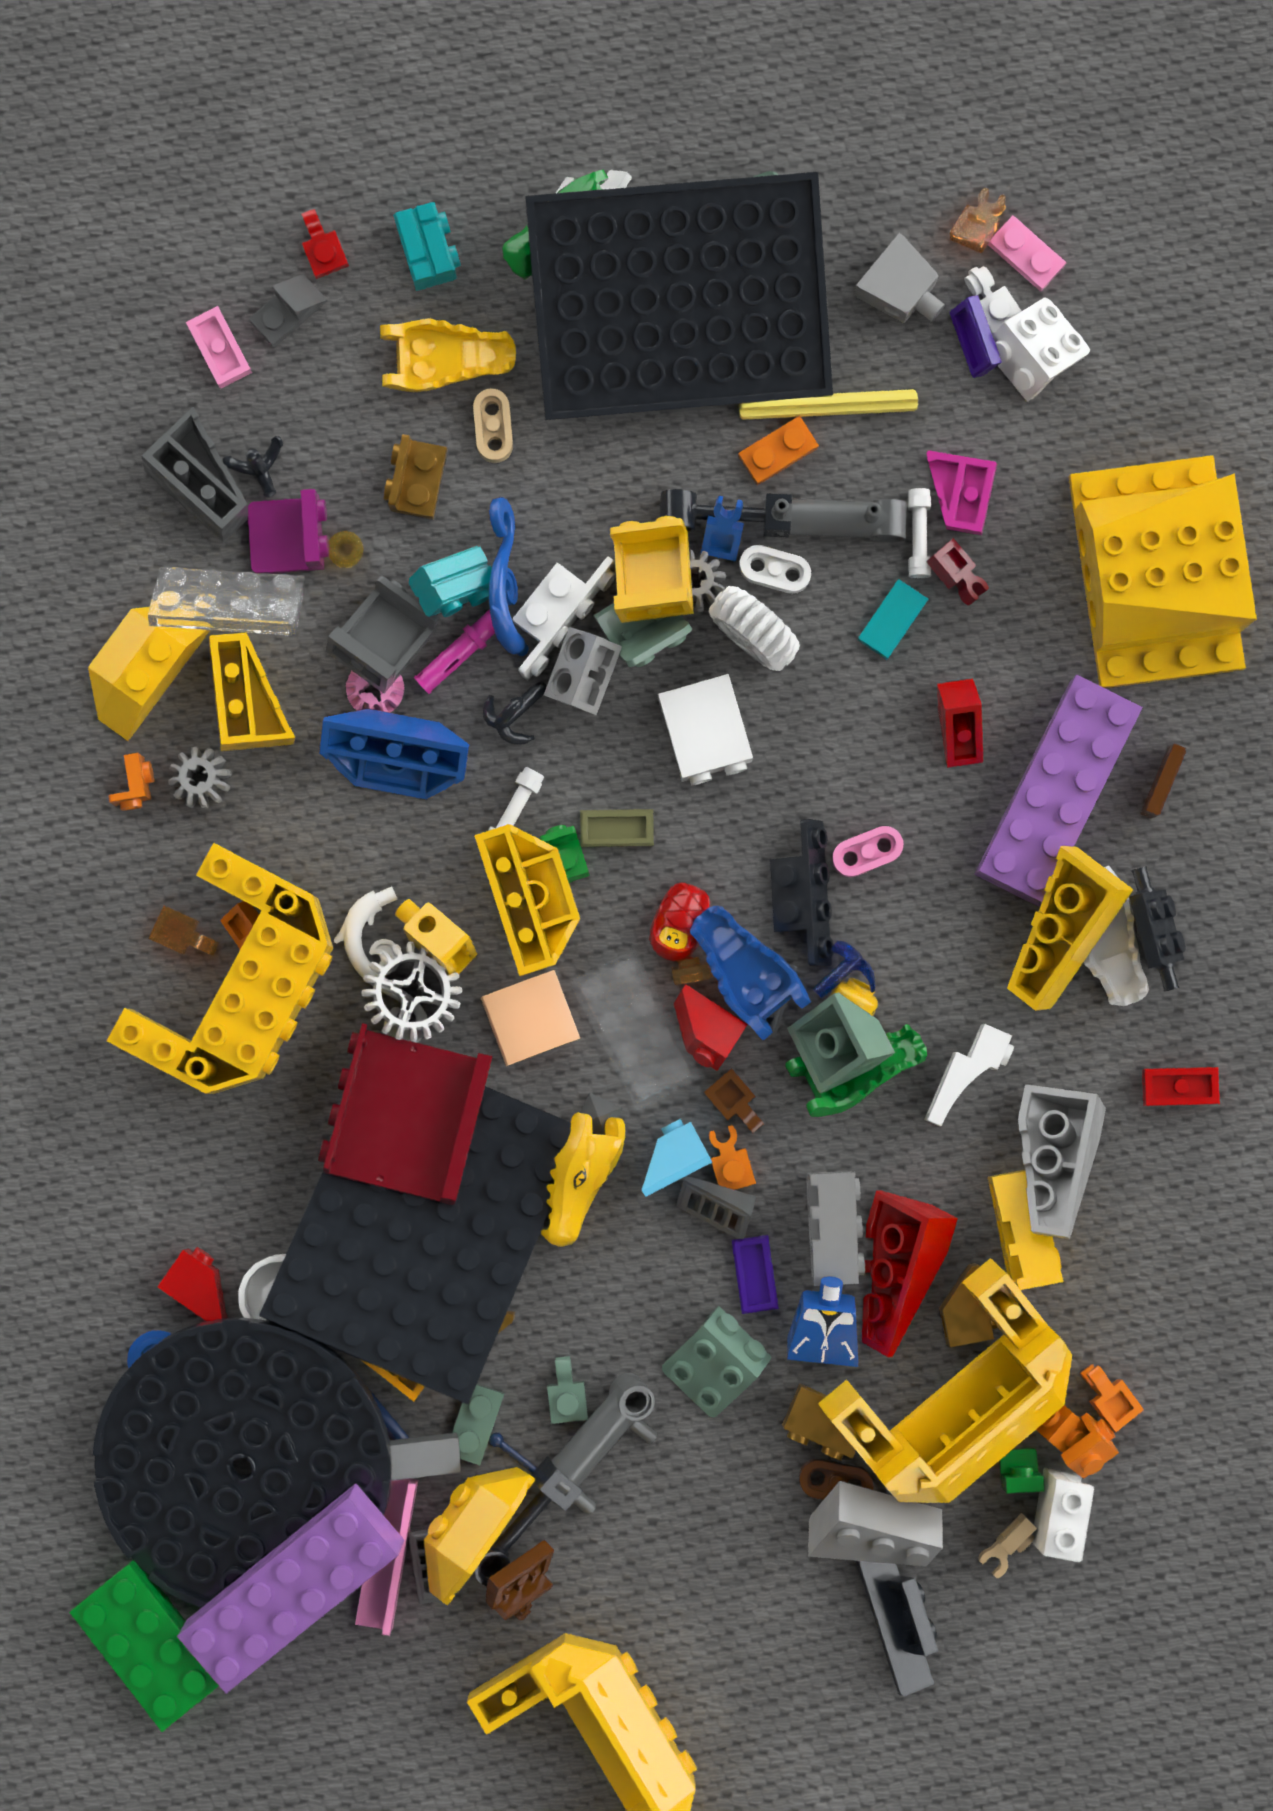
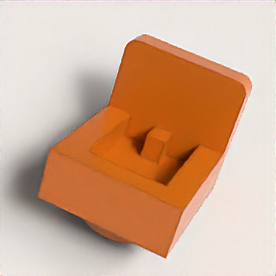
[108,753,154,811]
[1036,1405,1090,1453]
[1061,1413,1119,1479]

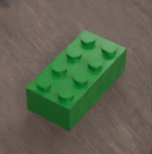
[69,1560,219,1732]

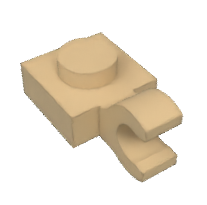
[978,1513,1037,1578]

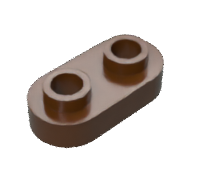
[799,1459,874,1500]

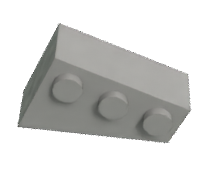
[806,1171,865,1286]
[808,1481,943,1566]

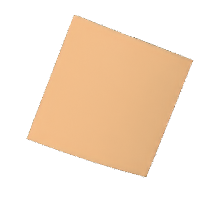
[481,970,580,1066]

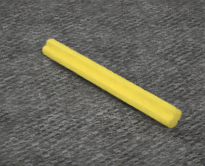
[739,390,918,420]

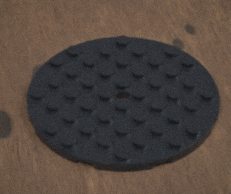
[93,1318,392,1607]

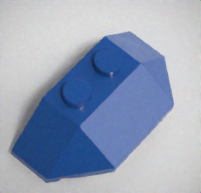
[319,709,469,799]

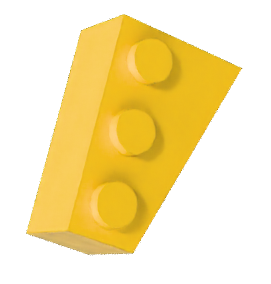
[209,632,295,751]
[988,1170,1064,1290]

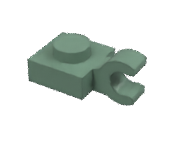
[547,1356,588,1424]

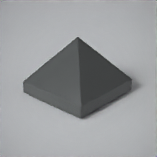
[580,1093,623,1135]

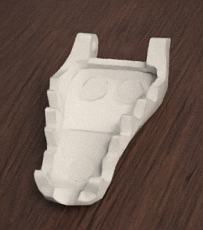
[1083,865,1149,1006]

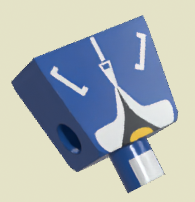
[787,1276,858,1367]

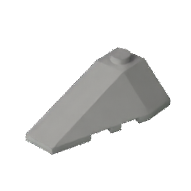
[1018,1084,1106,1239]

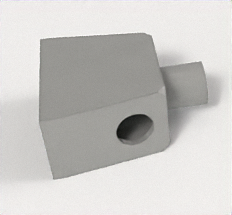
[854,233,945,323]

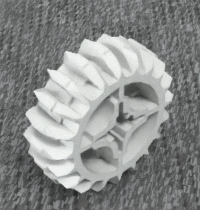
[709,586,800,671]
[361,942,462,1042]

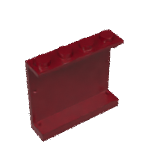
[318,1023,493,1205]

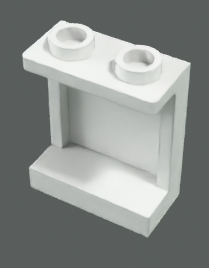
[658,674,753,785]
[1032,1468,1094,1562]

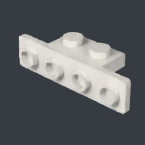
[512,556,616,681]

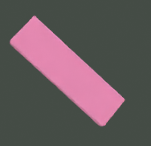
[355,1478,418,1636]

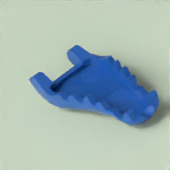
[690,906,811,1040]

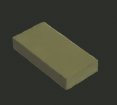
[580,809,654,848]

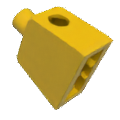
[395,899,477,976]

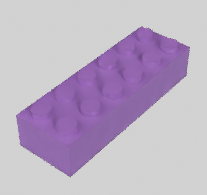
[974,675,1143,907]
[177,1483,404,1693]

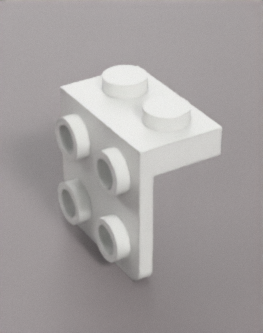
[992,298,1090,402]

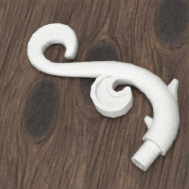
[334,886,428,1043]

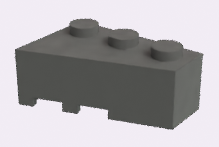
[142,407,248,543]

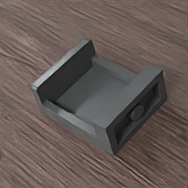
[326,576,439,694]

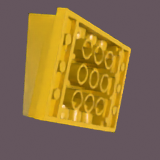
[1068,455,1257,688]

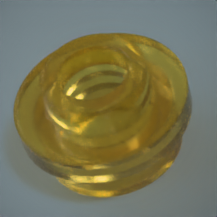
[329,531,364,568]

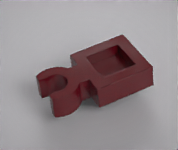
[926,538,989,606]

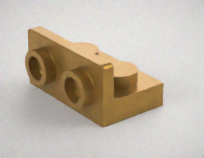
[384,434,448,519]

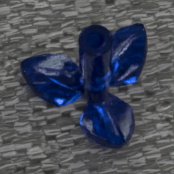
[813,941,876,999]

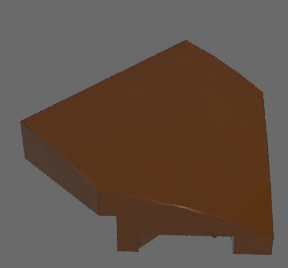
[486,1540,554,1620]

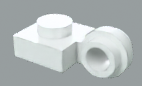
[964,266,1022,335]

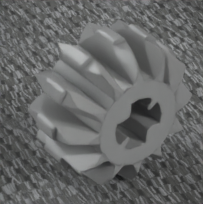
[689,550,726,612]
[168,747,232,809]

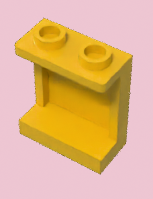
[610,516,694,623]

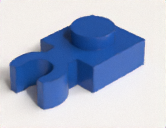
[701,496,744,561]

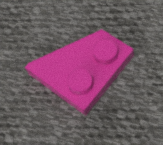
[927,450,997,535]

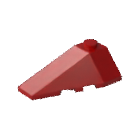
[862,1190,958,1357]

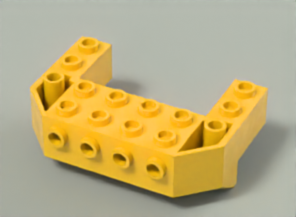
[107,843,333,1094]
[818,1258,1072,1503]
[467,1633,697,1811]

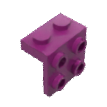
[248,489,329,574]

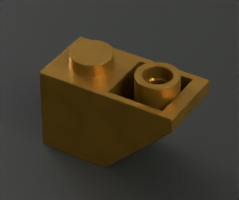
[939,1263,998,1347]
[782,1384,855,1460]

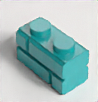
[393,202,461,291]
[408,546,492,618]

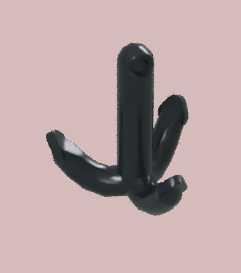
[222,436,283,498]
[483,681,547,745]

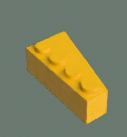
[1007,846,1133,1011]

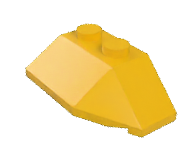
[88,603,214,741]
[474,824,580,976]
[424,1467,535,1606]

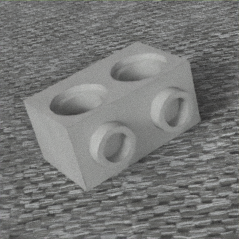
[544,627,622,715]

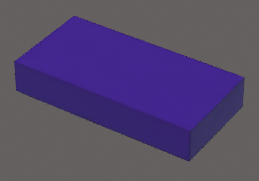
[950,295,1002,378]
[731,1235,779,1314]

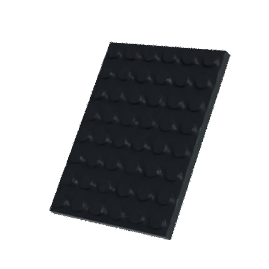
[525,172,833,420]
[259,1086,571,1405]

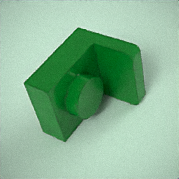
[539,825,590,883]
[999,1448,1044,1493]

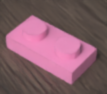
[987,215,1066,292]
[186,306,252,389]

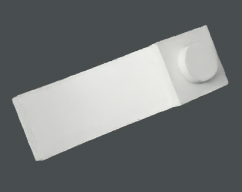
[924,1024,1014,1126]

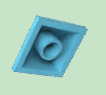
[642,1119,712,1197]

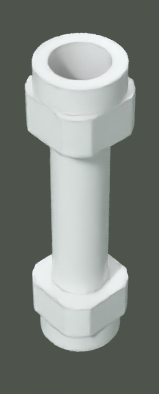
[908,488,931,578]
[488,767,544,831]

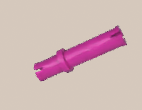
[413,609,495,694]

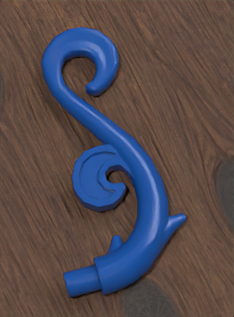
[489,497,529,656]

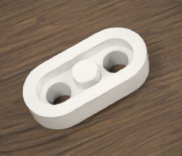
[739,545,811,594]

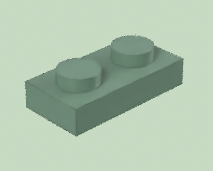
[452,1384,505,1466]

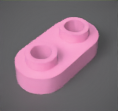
[832,826,903,877]

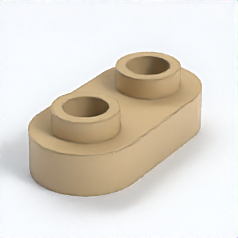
[473,389,513,463]

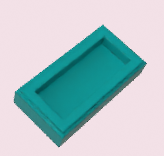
[857,579,928,660]

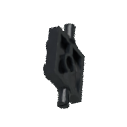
[1129,866,1186,992]

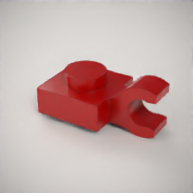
[302,209,349,279]

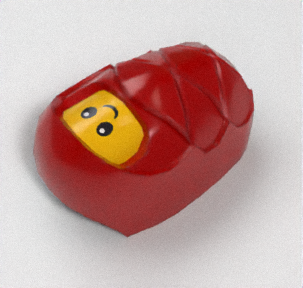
[649,882,711,961]

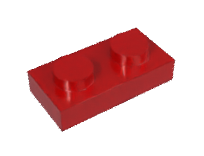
[1142,1067,1220,1106]

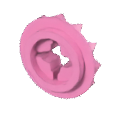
[346,670,404,713]

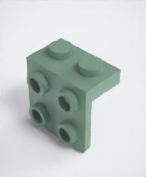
[593,603,692,667]
[662,1306,772,1417]

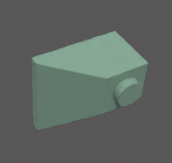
[787,993,895,1093]

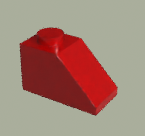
[937,679,983,768]
[674,984,748,1071]
[158,1247,227,1321]

